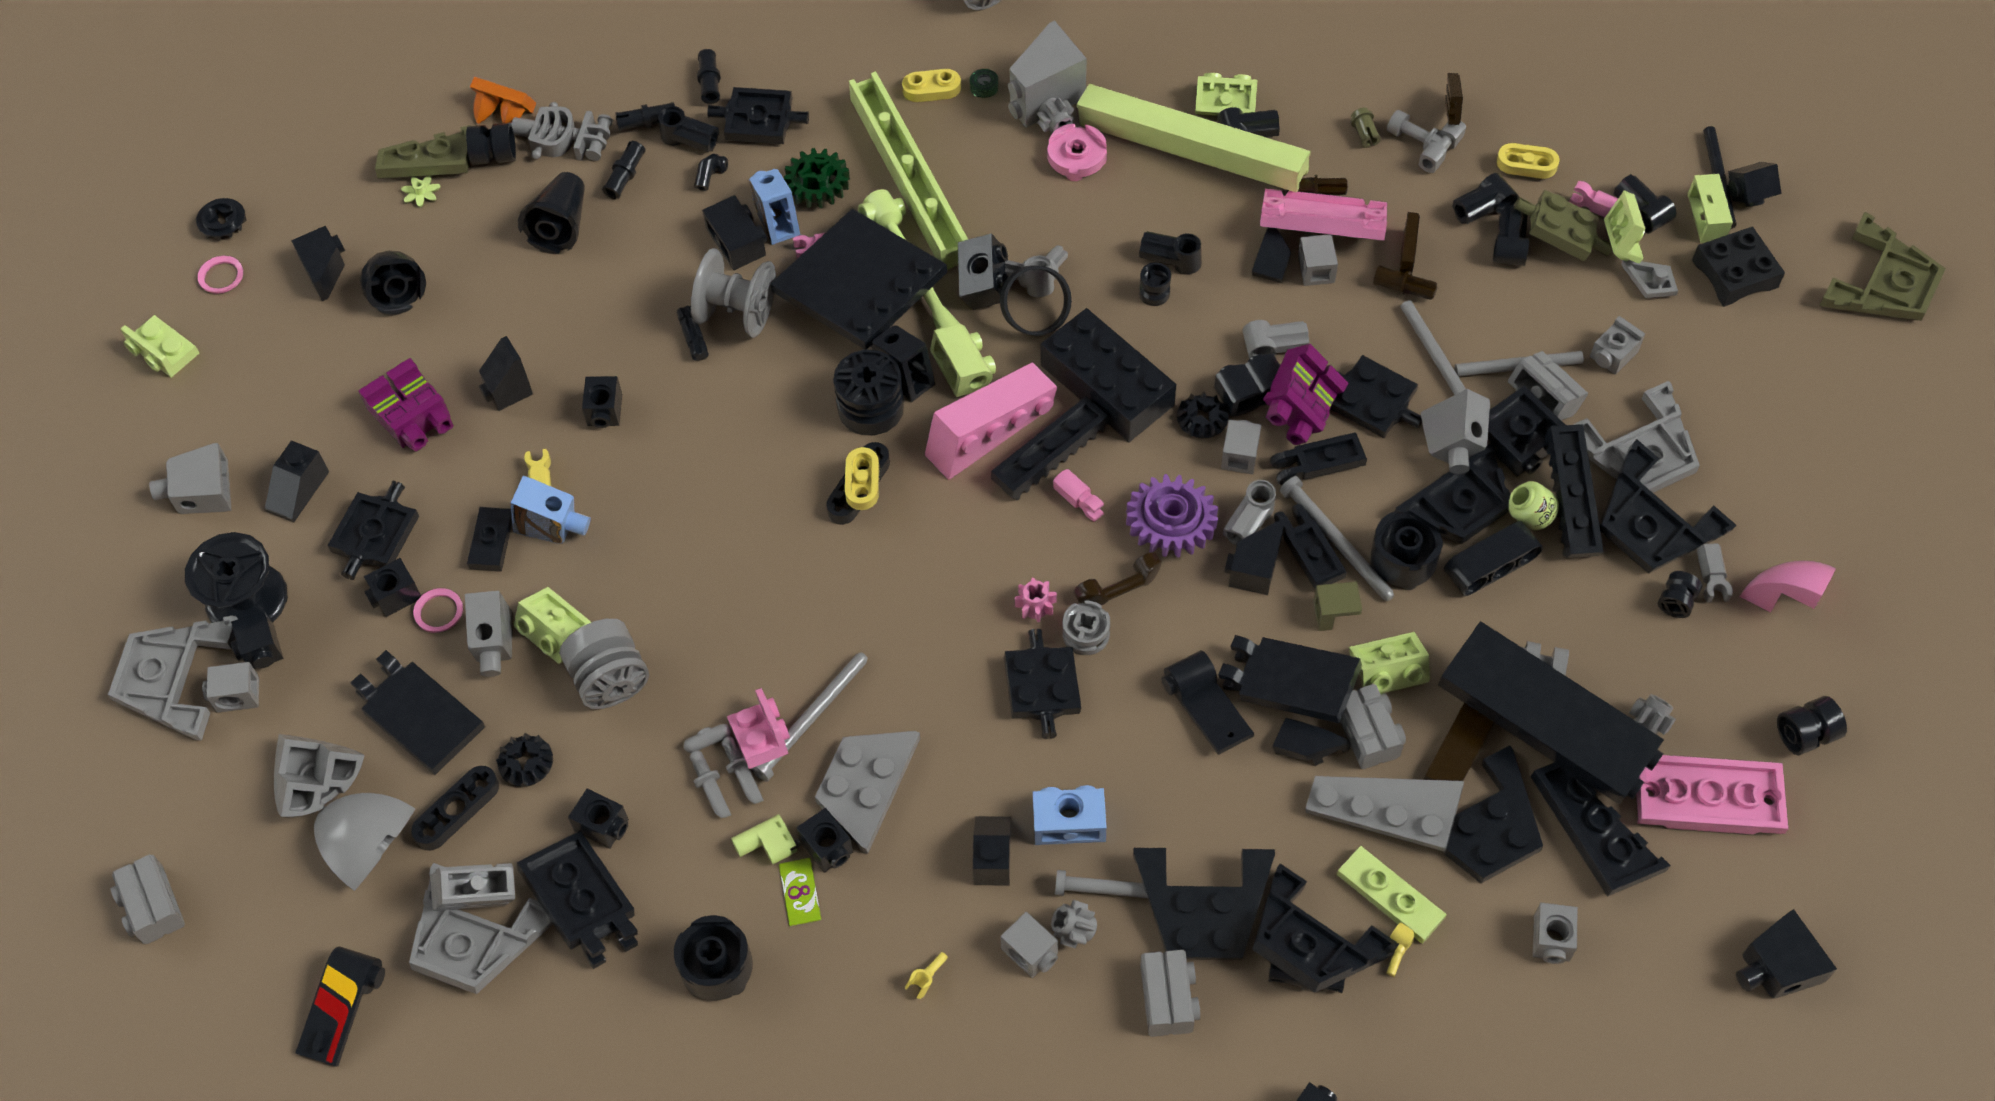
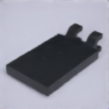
[1218,635,1362,723]
[350,650,485,775]
[517,830,638,969]

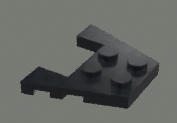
[1599,439,1737,574]
[1444,745,1543,883]
[1133,847,1275,960]
[1252,863,1399,993]

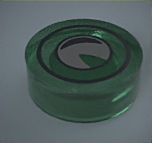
[969,69,999,98]

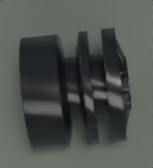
[833,349,904,436]

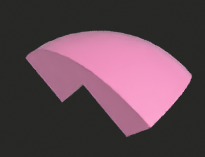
[1739,560,1836,612]

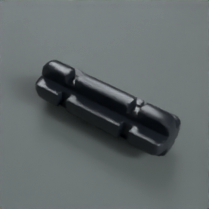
[677,305,709,361]

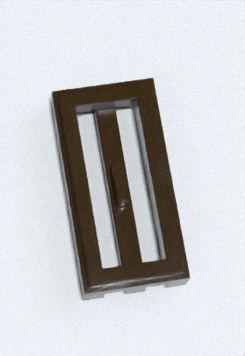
[1445,73,1463,125]
[1399,212,1420,275]

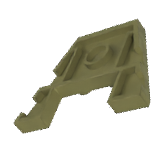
[1820,212,1946,321]

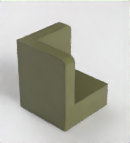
[1313,581,1362,631]

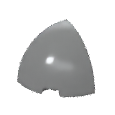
[274,734,364,817]
[314,793,415,891]

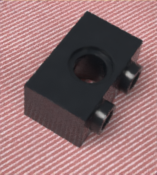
[958,233,1008,310]

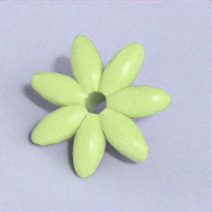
[401,175,441,207]

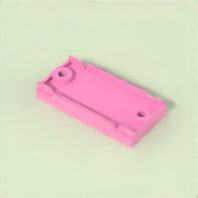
[1260,188,1387,241]
[1636,755,1788,835]

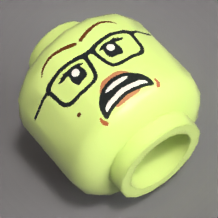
[1508,481,1559,530]

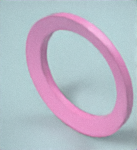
[198,256,243,294]
[413,588,463,633]

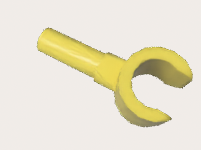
[1386,923,1414,977]
[905,952,948,999]

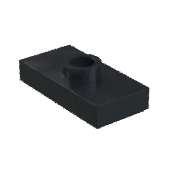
[467,507,512,571]

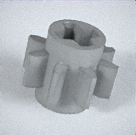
[1037,97,1075,134]
[1629,694,1676,735]
[1051,900,1097,948]

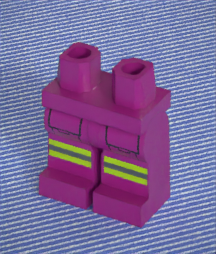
[1263,344,1348,445]
[358,358,454,452]

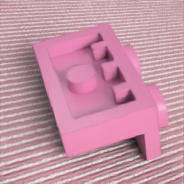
[727,688,790,769]

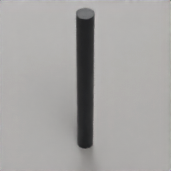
[1703,126,1737,229]

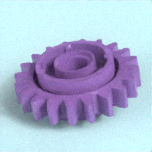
[1126,474,1218,558]

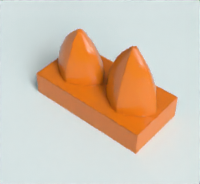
[470,77,536,124]

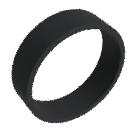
[1000,265,1072,336]

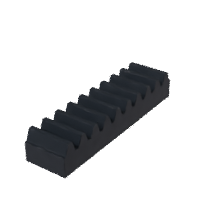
[991,396,1108,500]
[1545,424,1604,558]

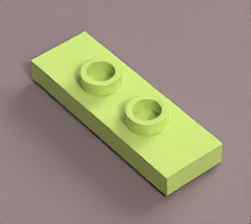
[1337,846,1447,944]

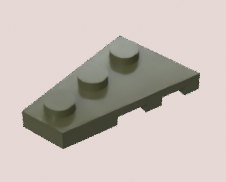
[375,125,471,178]

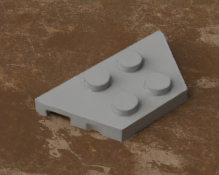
[815,731,921,854]

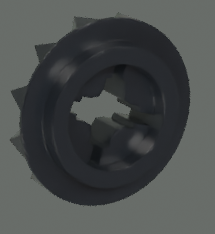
[196,198,247,241]
[1177,392,1229,439]
[496,733,553,787]

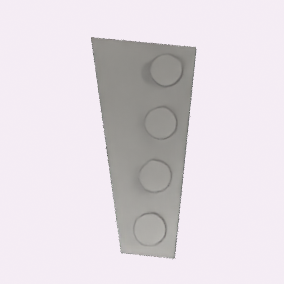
[1305,776,1464,852]

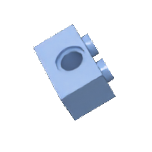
[1033,785,1107,845]

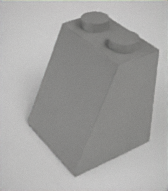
[1008,20,1087,128]

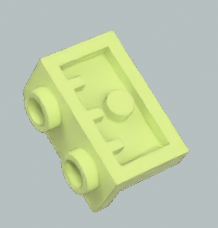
[1195,73,1257,115]
[1604,191,1645,264]
[120,315,199,378]
[514,587,591,664]
[1349,632,1430,694]

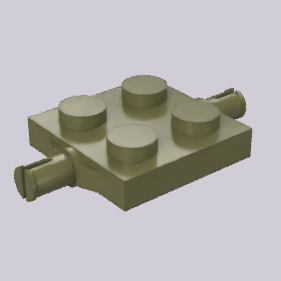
[1514,190,1612,261]

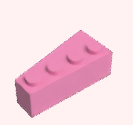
[925,362,1057,480]

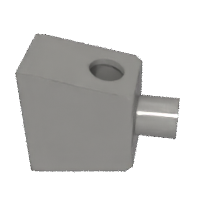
[1421,389,1490,474]
[149,443,232,514]
[465,591,512,677]

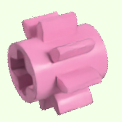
[1015,578,1057,622]

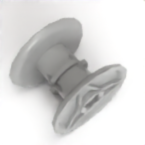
[691,248,776,338]

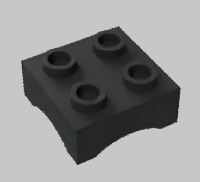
[1692,226,1785,307]

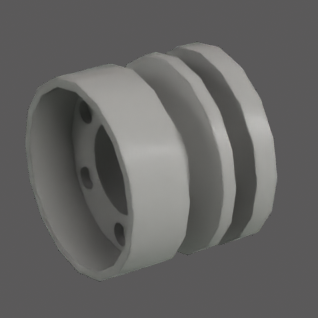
[559,618,650,709]

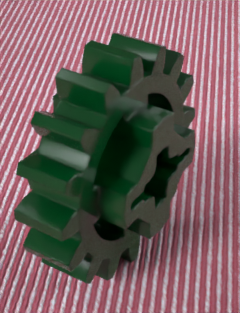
[784,148,850,208]

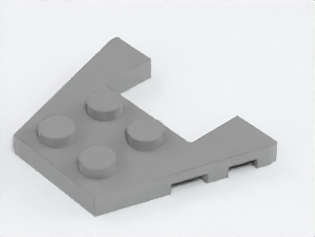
[1573,381,1700,493]
[108,616,237,741]
[409,863,553,994]

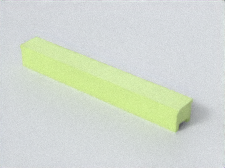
[849,71,968,269]
[1076,84,1311,193]

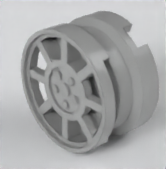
[1063,601,1110,655]

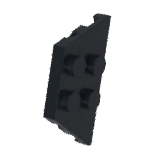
[1395,443,1510,544]

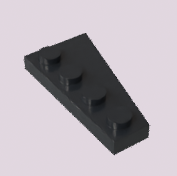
[1530,762,1671,897]

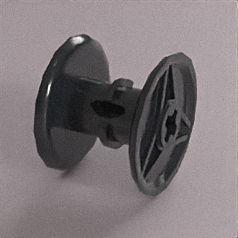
[185,532,288,623]

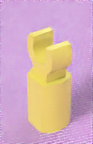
[524,449,551,486]

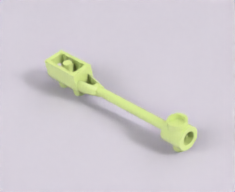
[858,189,996,397]

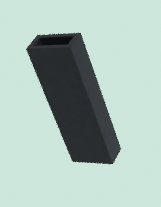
[1438,621,1664,805]

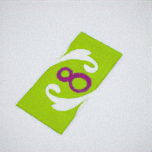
[779,858,822,926]

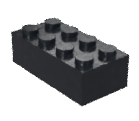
[1040,308,1177,442]

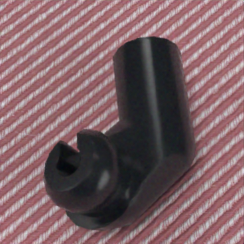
[694,154,728,191]

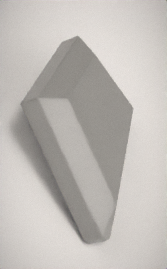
[1621,260,1678,298]

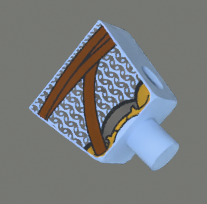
[749,169,801,245]
[511,475,591,544]

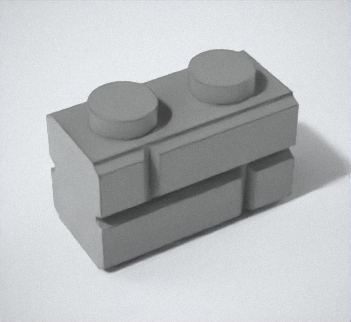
[1508,351,1588,421]
[1340,684,1406,769]
[110,854,185,944]
[431,863,515,911]
[1140,950,1200,1037]

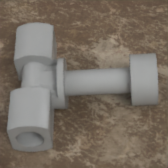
[1387,109,1466,173]

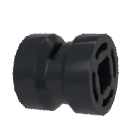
[1139,262,1171,306]
[1657,571,1702,618]

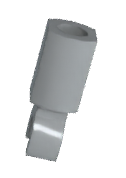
[1697,543,1733,603]

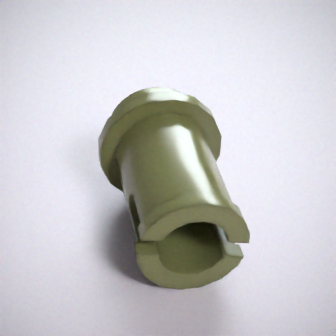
[1350,107,1381,148]

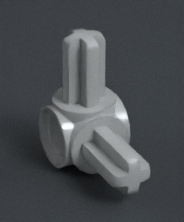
[1005,245,1068,297]

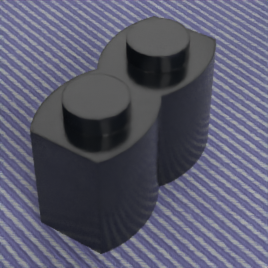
[1214,354,1280,417]

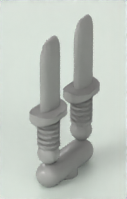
[684,724,764,818]

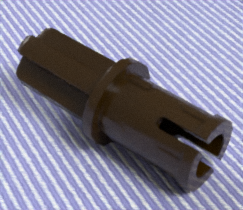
[1287,175,1348,195]
[1373,265,1437,300]

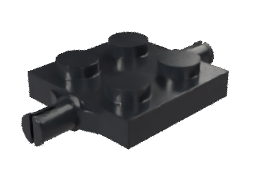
[707,87,809,144]
[1330,355,1422,438]
[327,481,419,580]
[1004,629,1081,739]

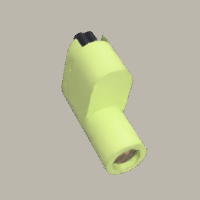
[731,814,801,864]

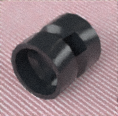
[466,123,516,165]
[1777,696,1847,756]

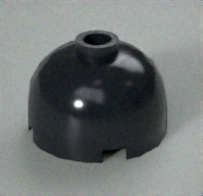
[360,250,426,315]

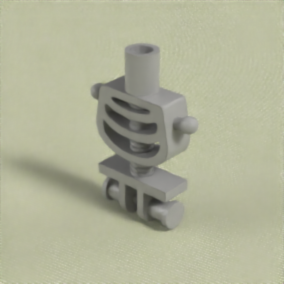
[511,102,613,161]

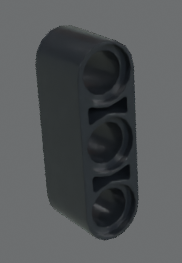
[1444,521,1543,596]

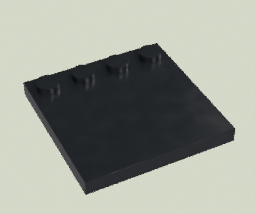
[770,208,947,350]

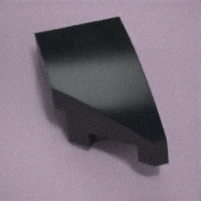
[1252,227,1291,283]
[1272,718,1351,766]

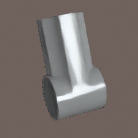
[1242,320,1309,359]
[1223,480,1276,546]

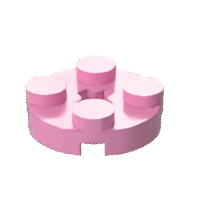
[1047,124,1107,181]

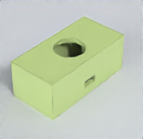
[1688,174,1733,243]

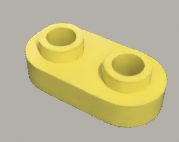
[902,69,961,102]
[1497,143,1560,179]
[845,447,879,510]

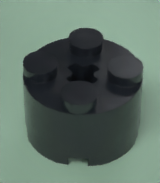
[1370,509,1443,590]
[674,915,753,1001]

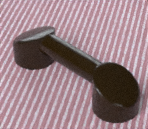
[1073,552,1161,605]

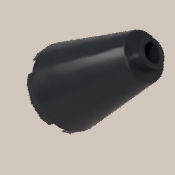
[518,172,585,254]

